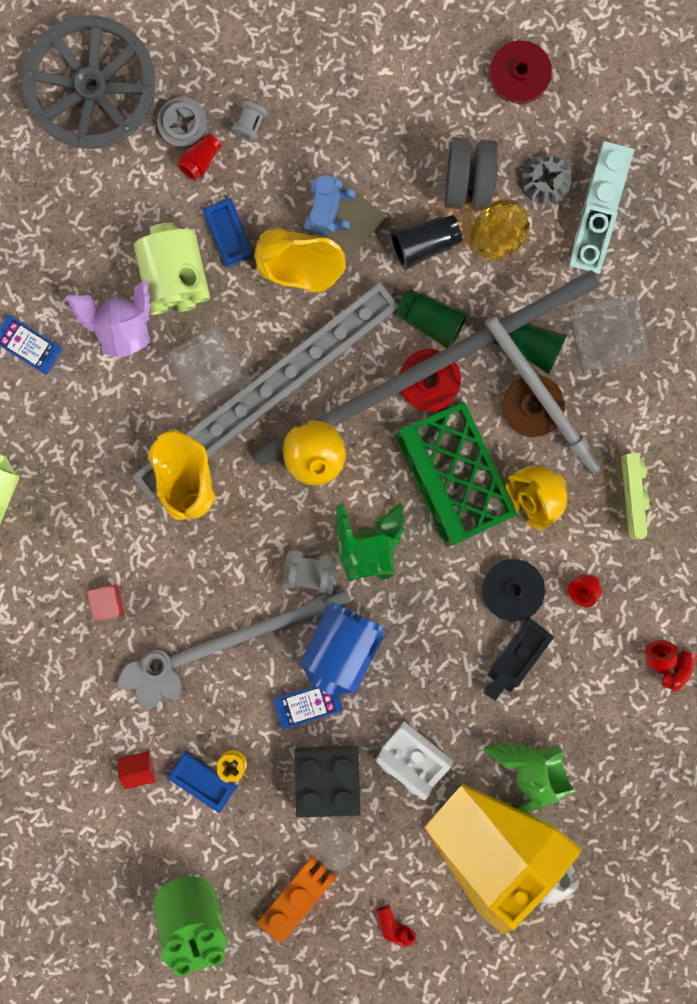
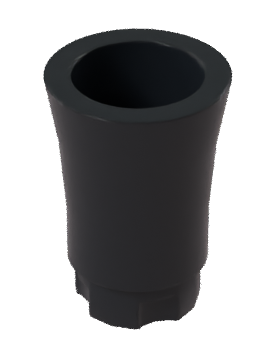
[390,215,463,271]

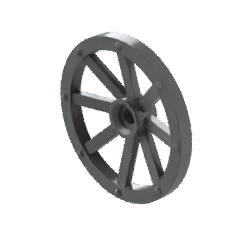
[23,15,156,149]

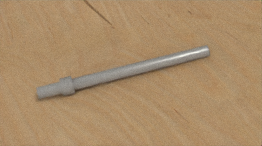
[485,316,601,474]
[170,590,351,668]

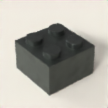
[294,746,361,818]

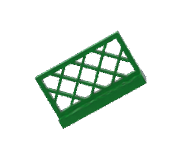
[394,401,517,547]

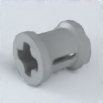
[231,101,268,143]

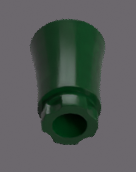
[396,289,469,349]
[494,315,567,375]

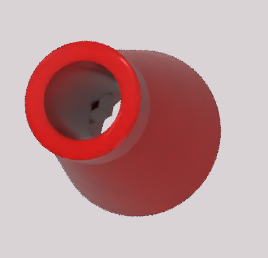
[177,133,222,181]

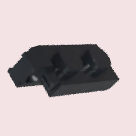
[483,618,554,701]

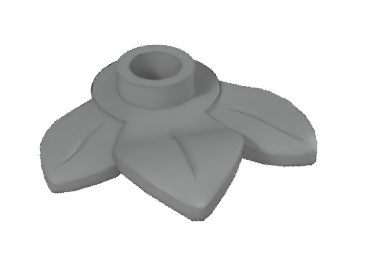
[118,649,182,711]

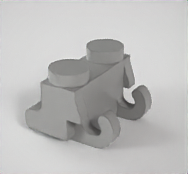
[282,551,337,596]

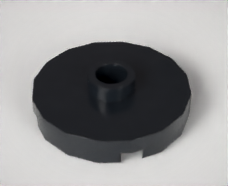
[481,559,545,622]

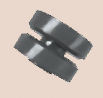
[445,137,498,212]

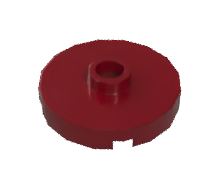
[489,40,552,105]

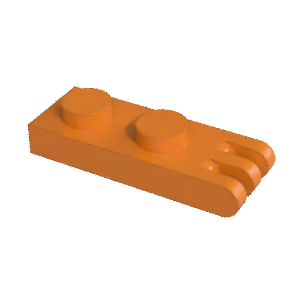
[257,856,336,944]

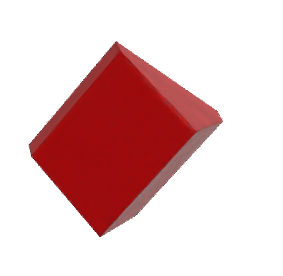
[118,751,156,789]

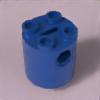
[300,602,385,696]

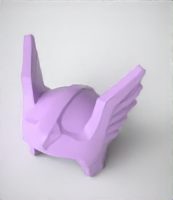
[66,280,150,357]

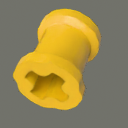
[217,750,247,782]

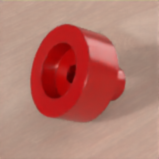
[568,574,602,608]
[645,640,678,674]

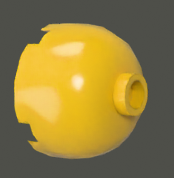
[282,420,346,486]
[506,465,568,530]

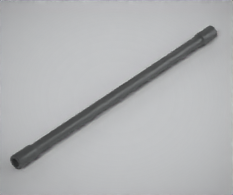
[253,270,600,467]

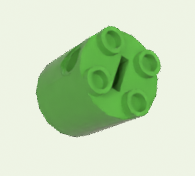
[153,876,226,976]

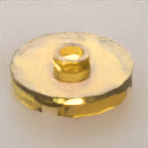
[471,199,530,261]

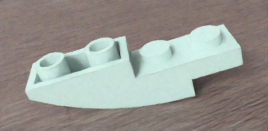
[569,141,635,274]

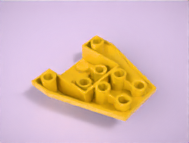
[424,784,582,935]

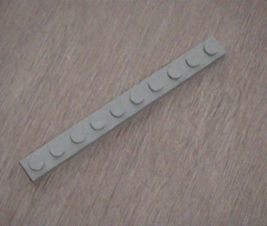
[132,283,399,501]

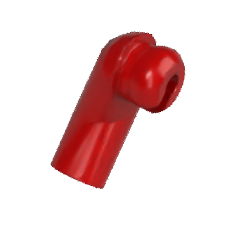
[661,651,697,692]
[376,905,416,947]

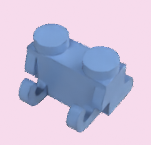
[304,175,356,234]

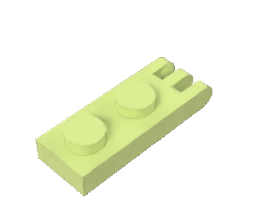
[621,453,649,539]

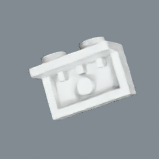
[375,722,454,800]

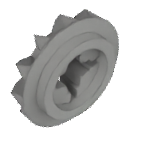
[157,97,208,149]
[522,153,572,204]

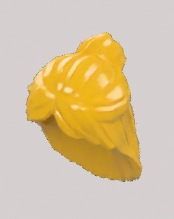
[254,228,346,293]
[149,429,215,520]

